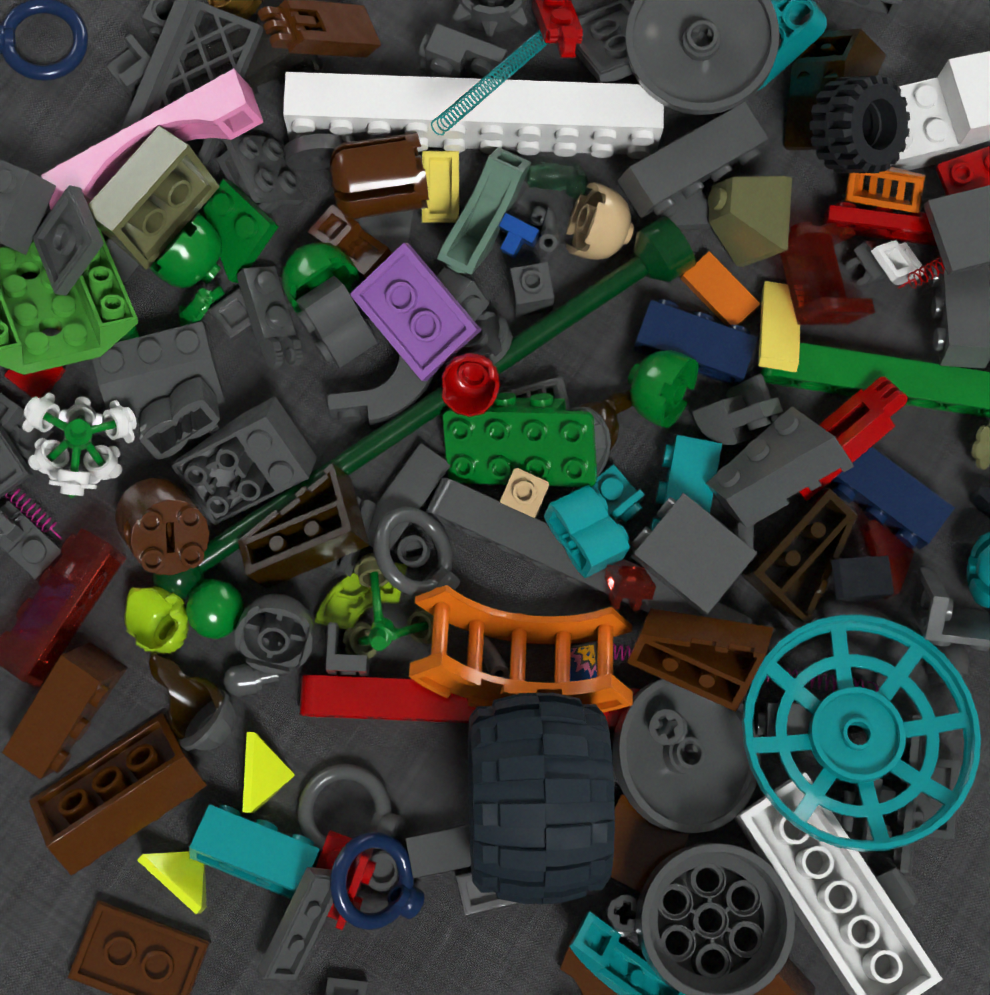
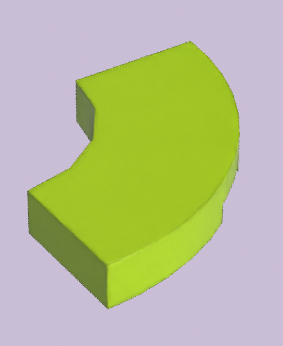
[314,563,408,631]

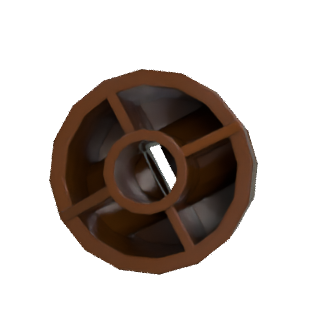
[115,478,210,575]

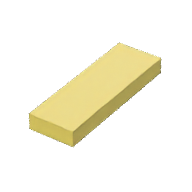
[758,281,801,372]

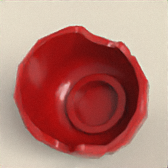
[441,353,500,417]

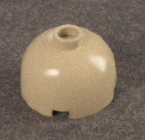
[566,182,634,260]

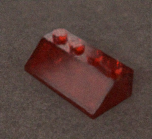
[0,528,127,688]

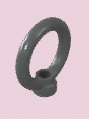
[373,507,460,596]
[298,764,401,853]

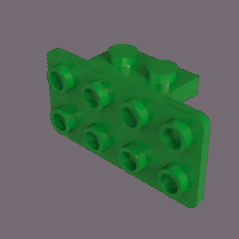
[443,393,597,487]

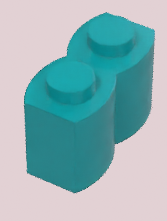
[544,485,630,578]

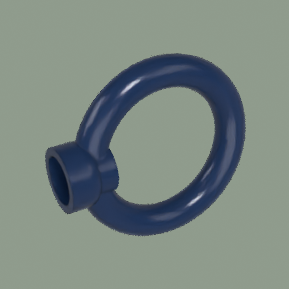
[0,0,88,81]
[330,832,425,930]

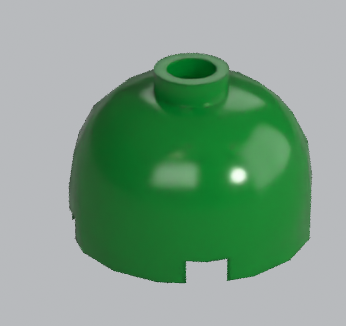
[149,213,222,288]
[282,242,360,313]
[628,350,698,428]

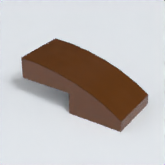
[307,205,392,280]

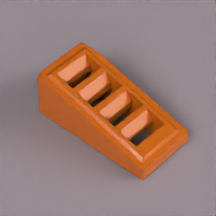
[845,167,926,213]

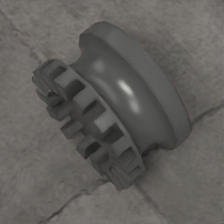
[649,709,688,746]

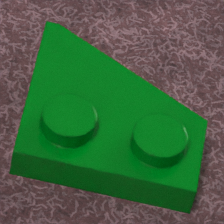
[203,179,279,283]

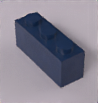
[633,299,758,386]
[829,447,955,550]

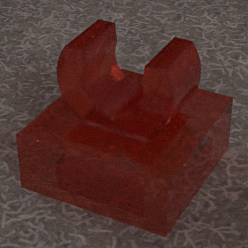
[604,565,656,611]

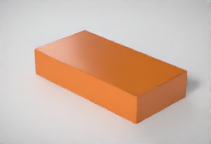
[681,251,761,327]

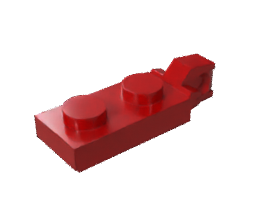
[532,0,583,58]

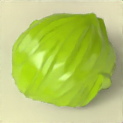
[124,586,189,655]

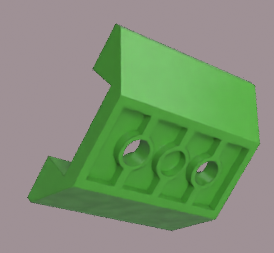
[0,227,138,375]

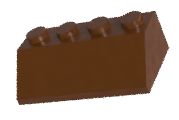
[29,713,207,876]

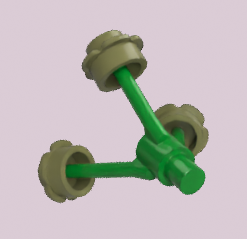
[343,553,433,659]

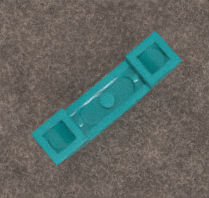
[569,911,685,995]

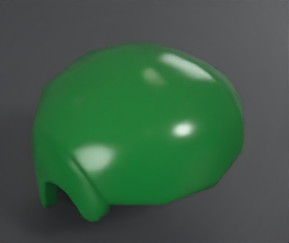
[186,579,245,639]

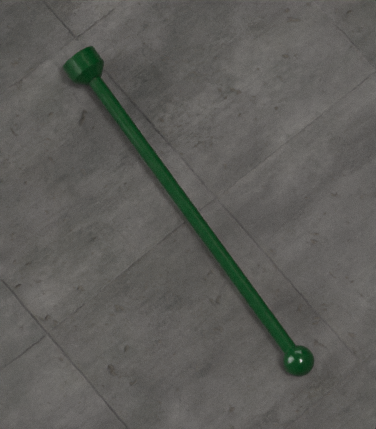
[153,216,696,600]

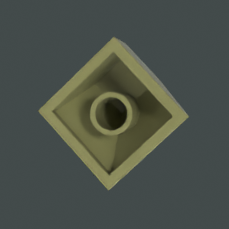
[708,176,792,267]

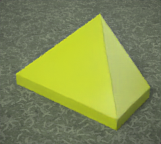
[242,732,295,813]
[137,851,207,914]

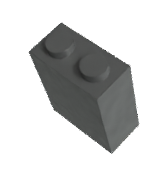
[631,493,757,616]

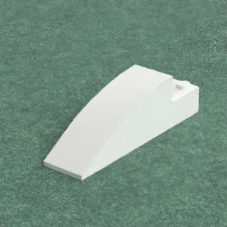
[890,51,990,171]

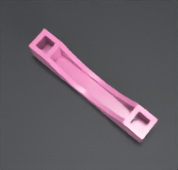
[41,69,263,210]

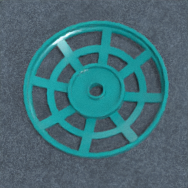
[742,615,981,852]

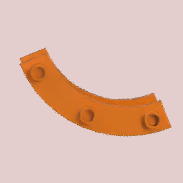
[409,585,633,713]

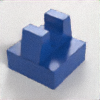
[499,213,540,259]

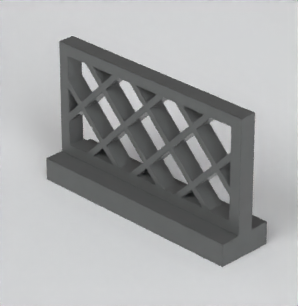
[121,0,264,167]

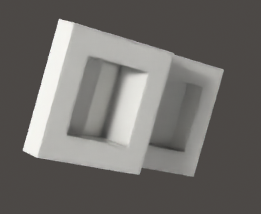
[871,240,925,285]

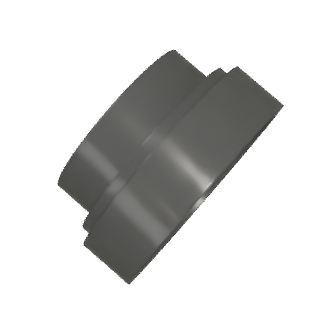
[635,843,795,995]

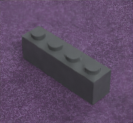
[617,102,769,218]

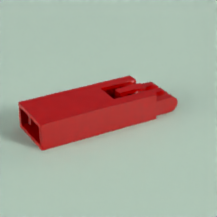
[798,377,908,501]

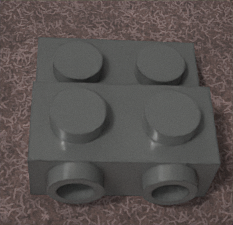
[419,23,507,79]

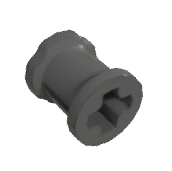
[601,895,638,938]

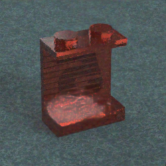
[780,222,875,325]

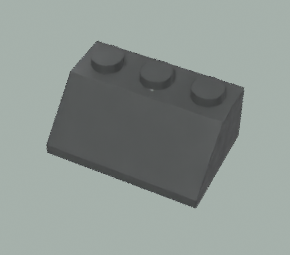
[92,321,226,426]

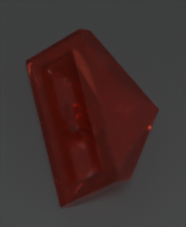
[860,520,915,600]

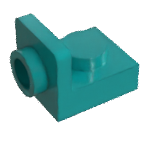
[591,464,645,523]

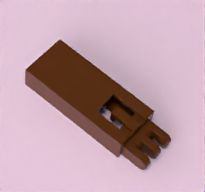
[257,0,381,58]

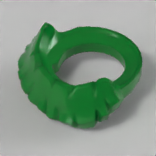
[179,286,225,327]

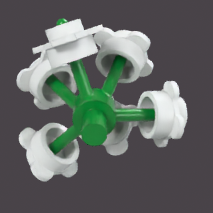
[22,392,137,498]

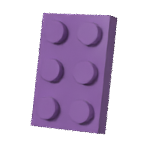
[350,243,481,381]

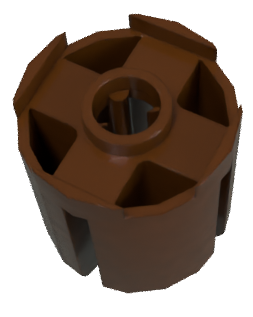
[329,132,429,219]

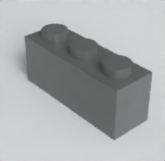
[929,255,990,369]

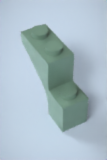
[437,147,531,275]

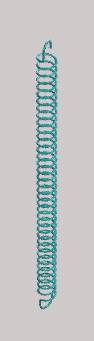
[431,30,549,136]

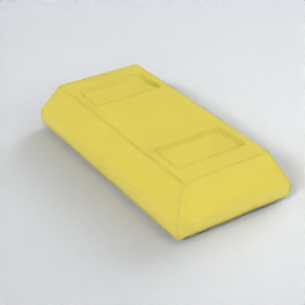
[422,151,459,223]

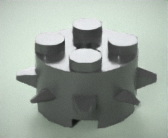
[453,0,528,37]

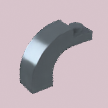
[327,356,435,429]

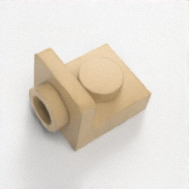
[500,468,550,518]

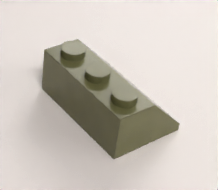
[88,126,220,270]

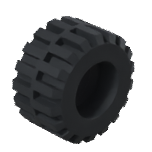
[810,76,910,173]

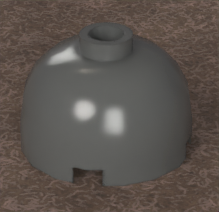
[235,594,314,674]

